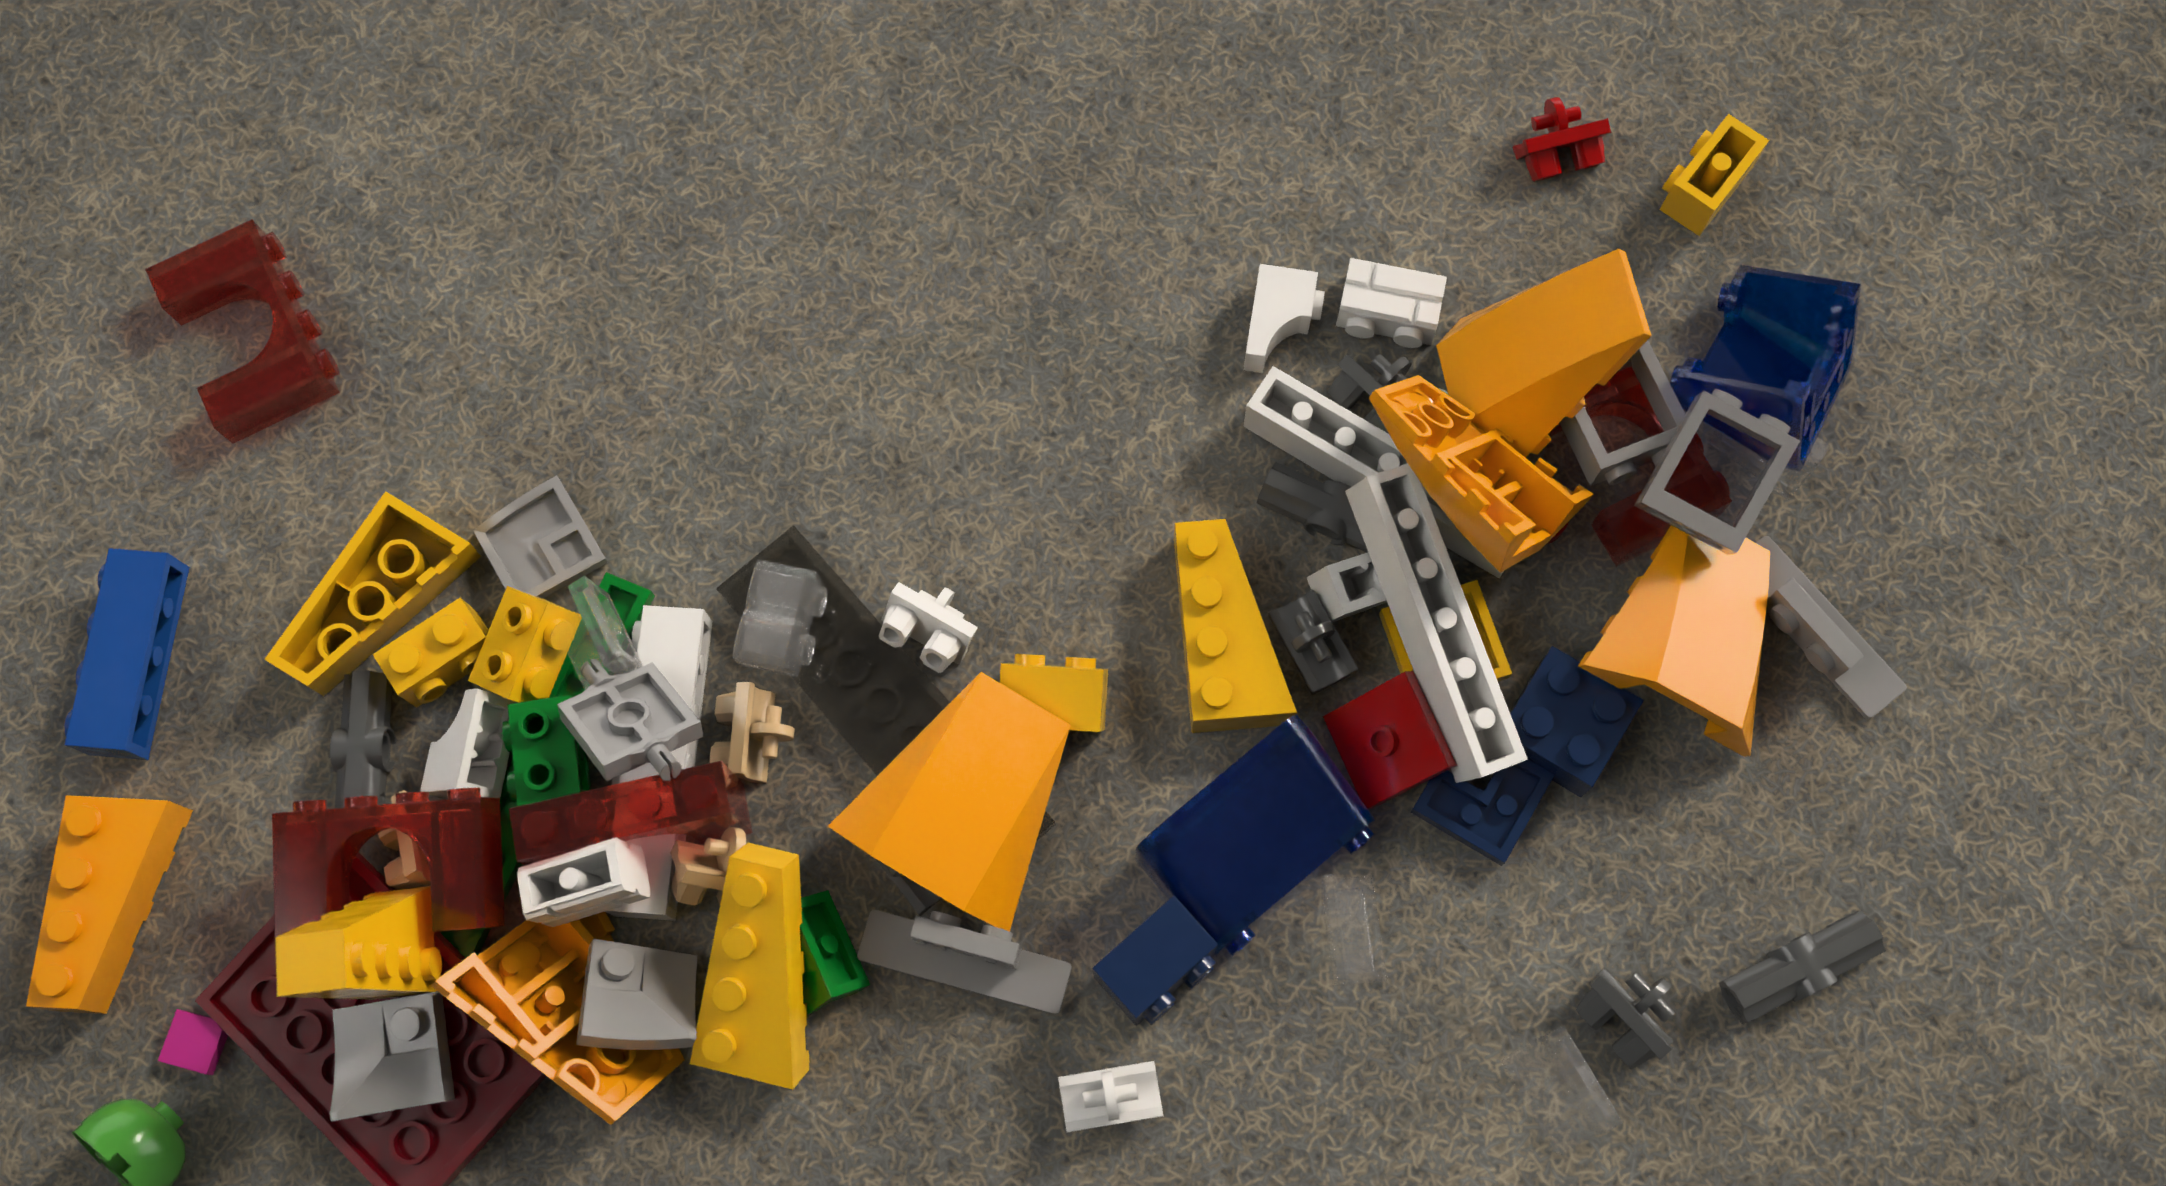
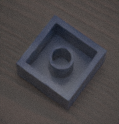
[1510,646,1644,798]
[1092,895,1218,1026]

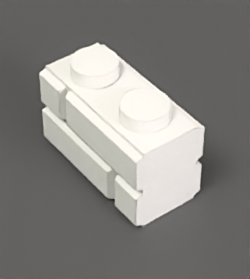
[1336,258,1447,348]
[517,838,651,927]

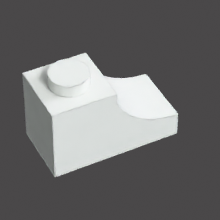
[1243,264,1325,373]
[1307,552,1387,622]
[420,688,518,804]

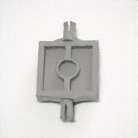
[557,659,703,781]

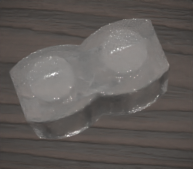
[732,559,827,677]

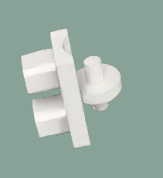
[878,582,978,673]
[1058,1061,1163,1133]

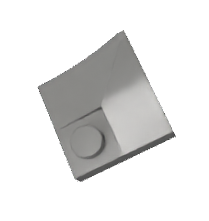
[473,475,608,599]
[576,938,697,1050]
[330,991,455,1122]

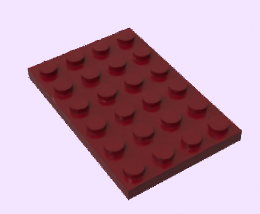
[195,842,547,1186]

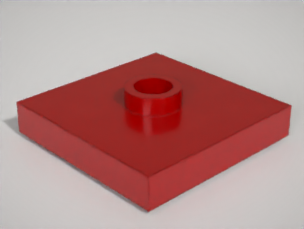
[1323,671,1457,810]

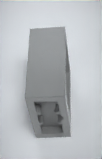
[1559,340,1685,486]
[1634,389,1800,555]

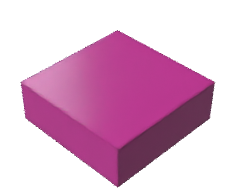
[158,1009,228,1075]

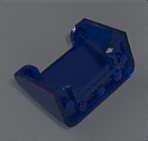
[1670,265,1861,471]
[1135,714,1375,957]

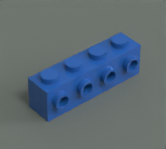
[64,548,190,760]

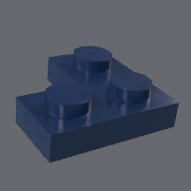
[1410,759,1555,866]

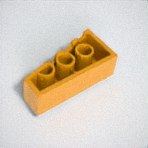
[26,795,193,1014]

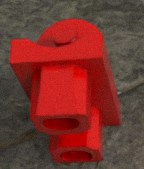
[1512,97,1611,182]

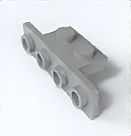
[1756,536,1907,719]
[857,910,1072,1015]

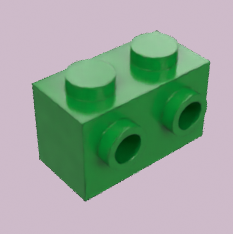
[502,694,593,815]

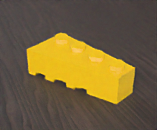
[264,491,481,697]
[1174,519,1297,733]
[690,842,809,1090]
[275,886,442,1000]

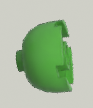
[72,1099,185,1186]

